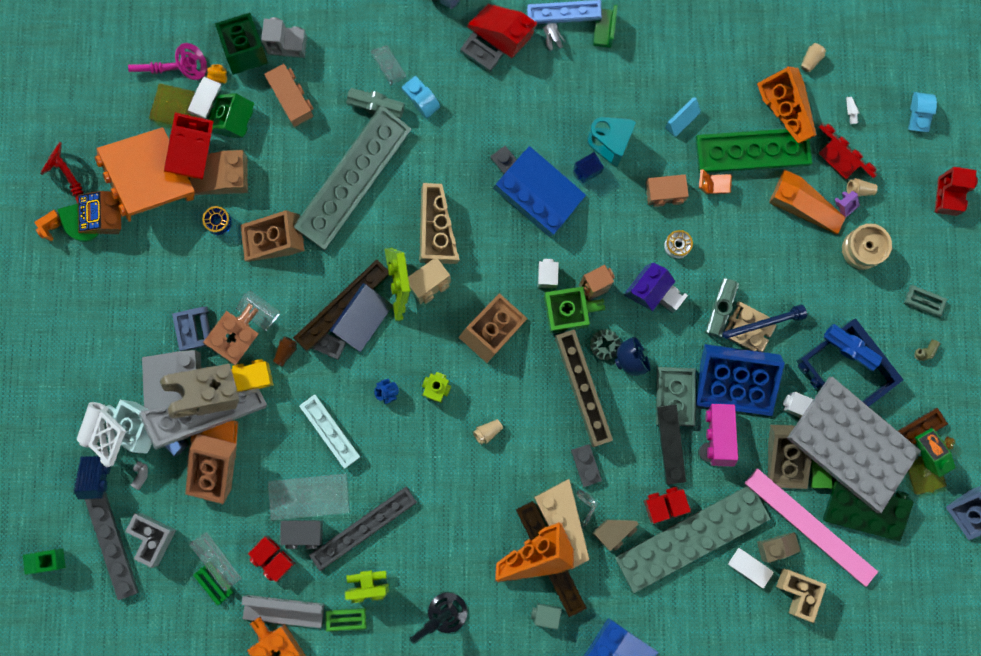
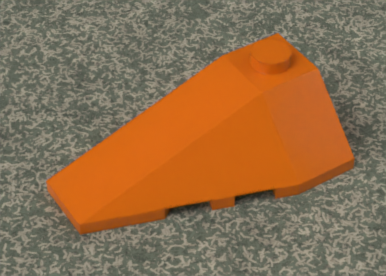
[757,66,816,143]
[769,169,846,235]
[495,522,574,582]

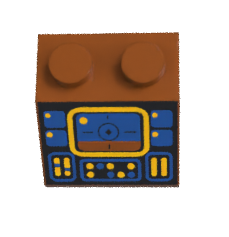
[78,191,121,234]

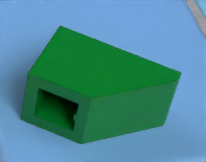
[23,548,66,575]

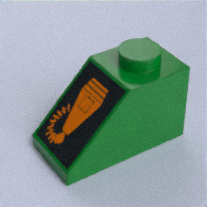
[915,428,956,478]

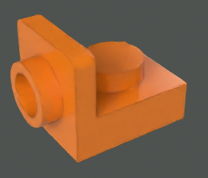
[34,210,61,241]

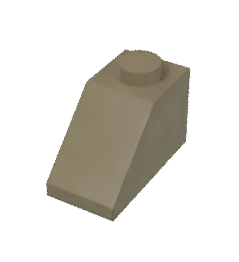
[757,532,800,562]

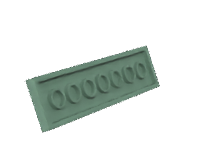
[294,105,411,250]
[614,486,771,593]

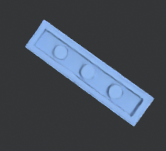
[527,0,602,24]

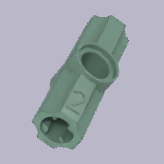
[346,88,405,120]
[705,278,739,338]

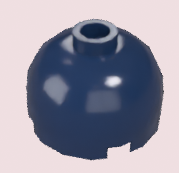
[615,337,651,376]

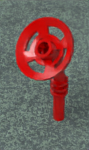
[40,142,84,204]

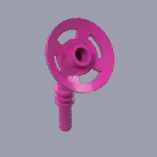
[128,43,207,80]

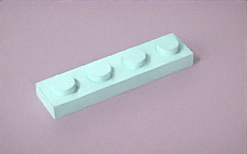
[299,395,360,469]

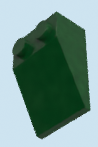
[215,12,268,75]

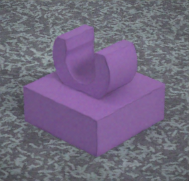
[835,191,859,217]

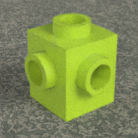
[422,372,451,403]

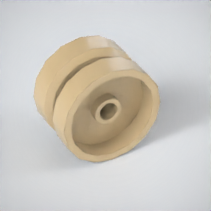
[842,224,892,270]

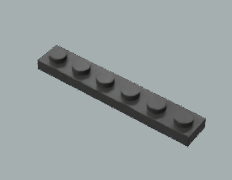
[85,492,139,600]

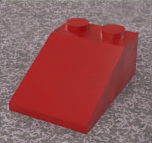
[467,4,537,58]

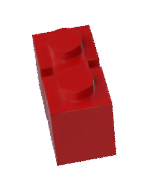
[643,486,691,524]
[248,536,296,582]

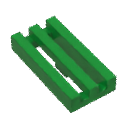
[193,562,234,606]

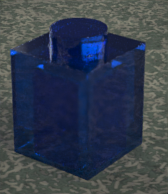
[573,152,604,183]

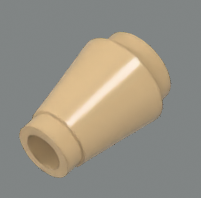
[801,43,826,73]
[847,178,877,197]
[473,419,503,445]

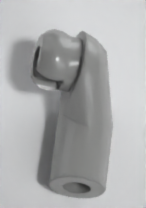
[131,461,148,490]

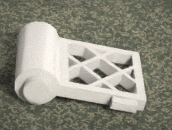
[77,402,126,467]

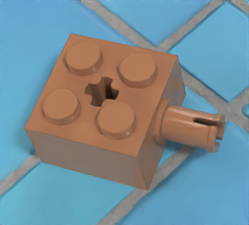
[203,303,259,365]

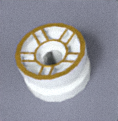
[664,230,693,259]

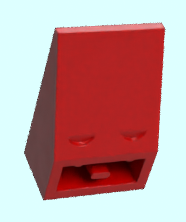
[164,112,214,180]

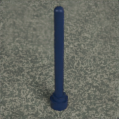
[722,304,807,339]

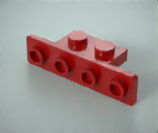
[819,123,877,179]

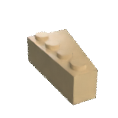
[419,183,460,264]
[533,479,589,569]

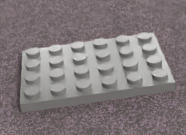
[787,377,921,513]

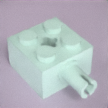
[106,400,152,453]

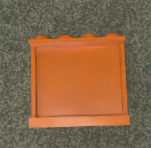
[95,127,195,222]

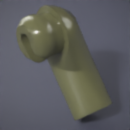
[914,339,941,361]

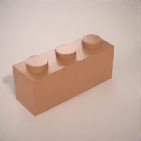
[264,64,314,127]
[579,265,615,301]

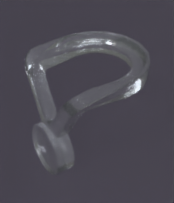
[576,490,598,527]

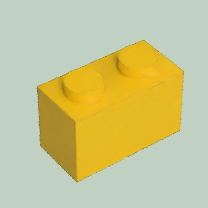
[231,359,274,392]

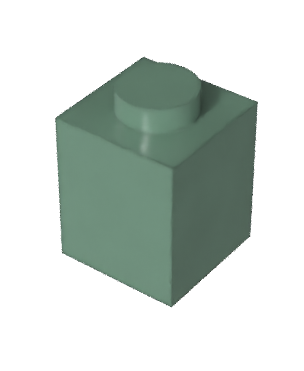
[531,603,562,629]

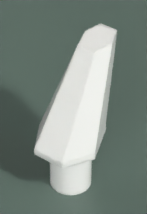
[846,97,860,124]

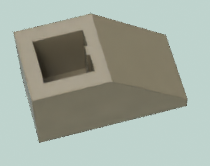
[592,519,639,551]

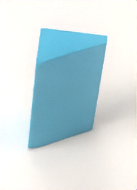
[666,97,700,137]

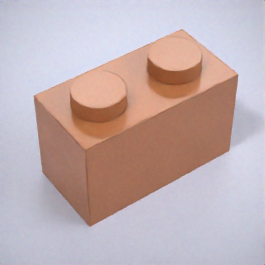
[646,174,689,207]

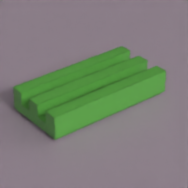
[326,608,367,632]

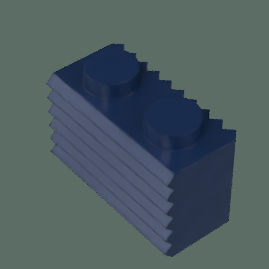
[73,456,110,499]

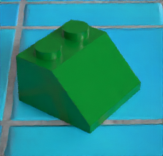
[208,93,254,138]

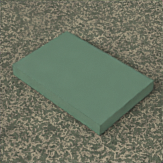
[656,367,696,426]

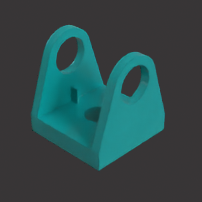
[587,117,636,167]

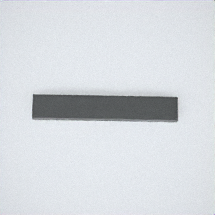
[309,486,417,571]

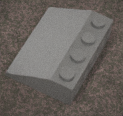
[142,350,201,410]

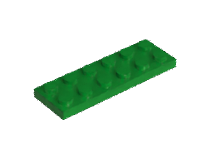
[696,129,812,173]

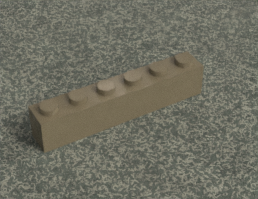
[555,329,613,448]

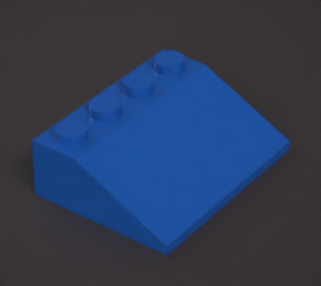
[493,146,586,237]
[696,344,785,416]
[584,618,658,656]

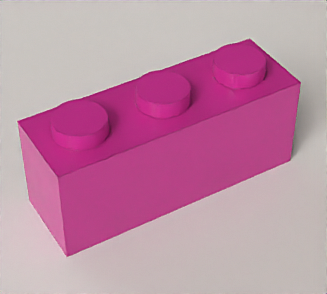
[705,404,738,467]

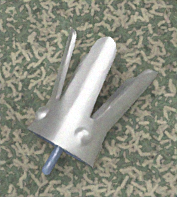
[543,22,566,51]

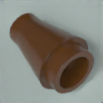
[273,336,298,366]

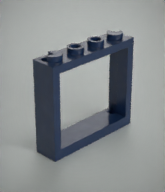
[796,318,903,407]

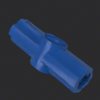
[823,324,882,371]

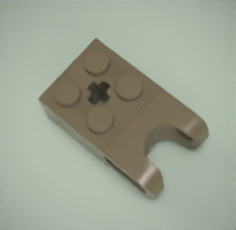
[160,364,240,418]

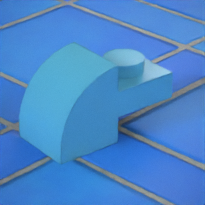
[401,75,440,119]
[908,92,937,132]

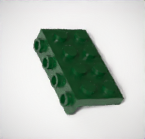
[823,477,914,542]

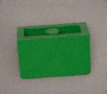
[593,4,618,48]

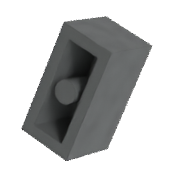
[280,520,323,549]

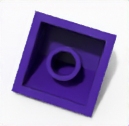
[624,262,675,311]

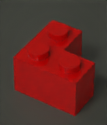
[935,167,978,216]

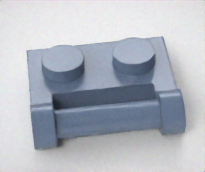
[172,307,210,351]

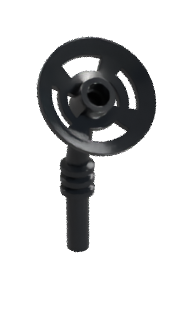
[410,592,467,644]

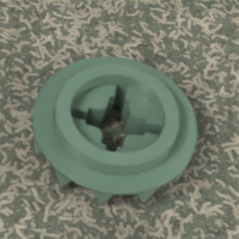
[590,329,621,360]

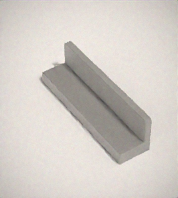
[242,595,325,628]

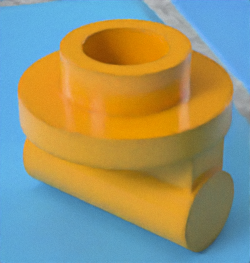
[207,64,227,84]

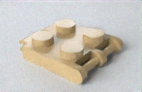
[723,301,777,352]

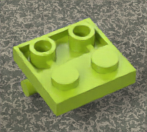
[345,570,389,603]

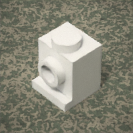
[659,285,688,313]

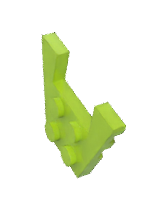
[385,248,410,321]

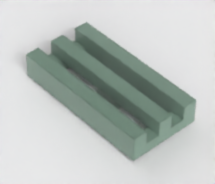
[903,285,947,317]

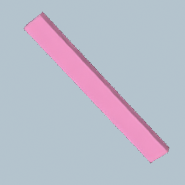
[744,469,878,587]

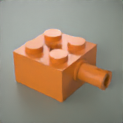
[247,616,306,656]

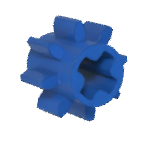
[374,379,399,404]

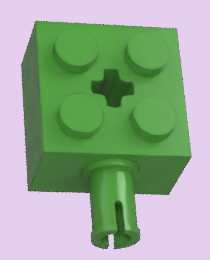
[544,287,605,333]

